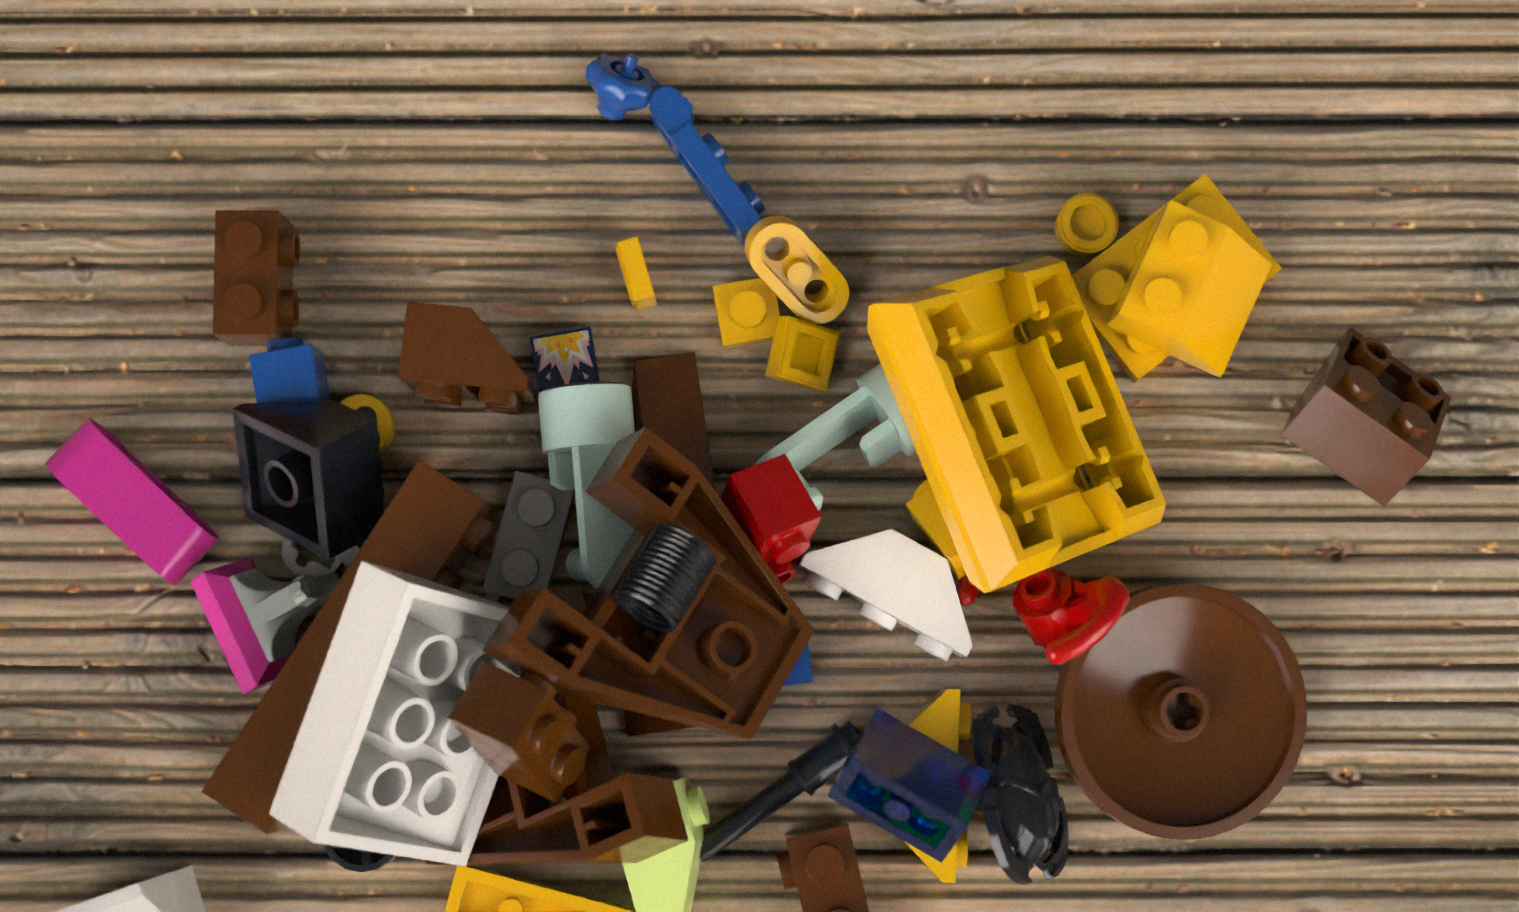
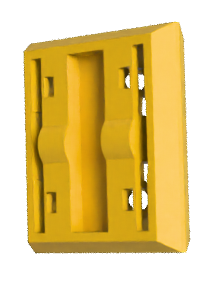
[867,256,1167,593]

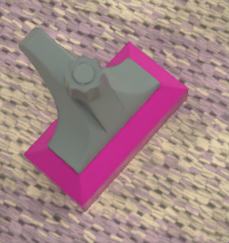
[190,556,340,695]

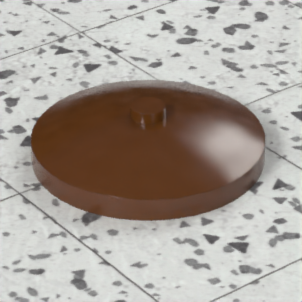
[1054,584,1307,840]

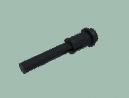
[700,721,871,862]

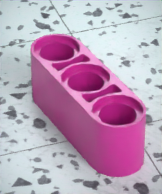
[45,418,220,586]

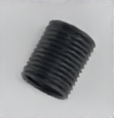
[614,524,717,633]

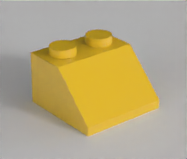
[1106,200,1272,378]

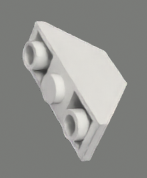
[799,529,973,662]

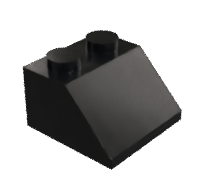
[233,400,384,560]

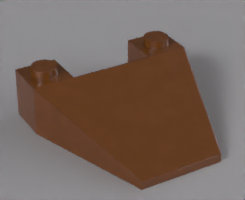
[483,427,815,739]
[425,590,689,865]

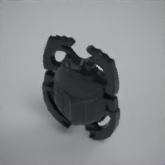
[971,704,1069,885]

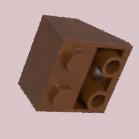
[398,301,539,415]
[1281,327,1452,507]

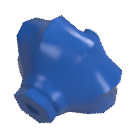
[586,53,660,121]

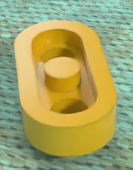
[744,215,849,324]

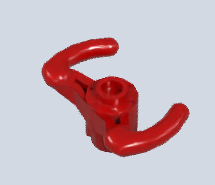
[956,567,1129,665]

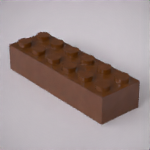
[201,460,499,834]

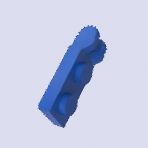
[649,85,766,245]

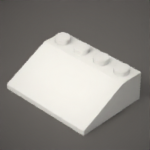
[269,561,519,866]

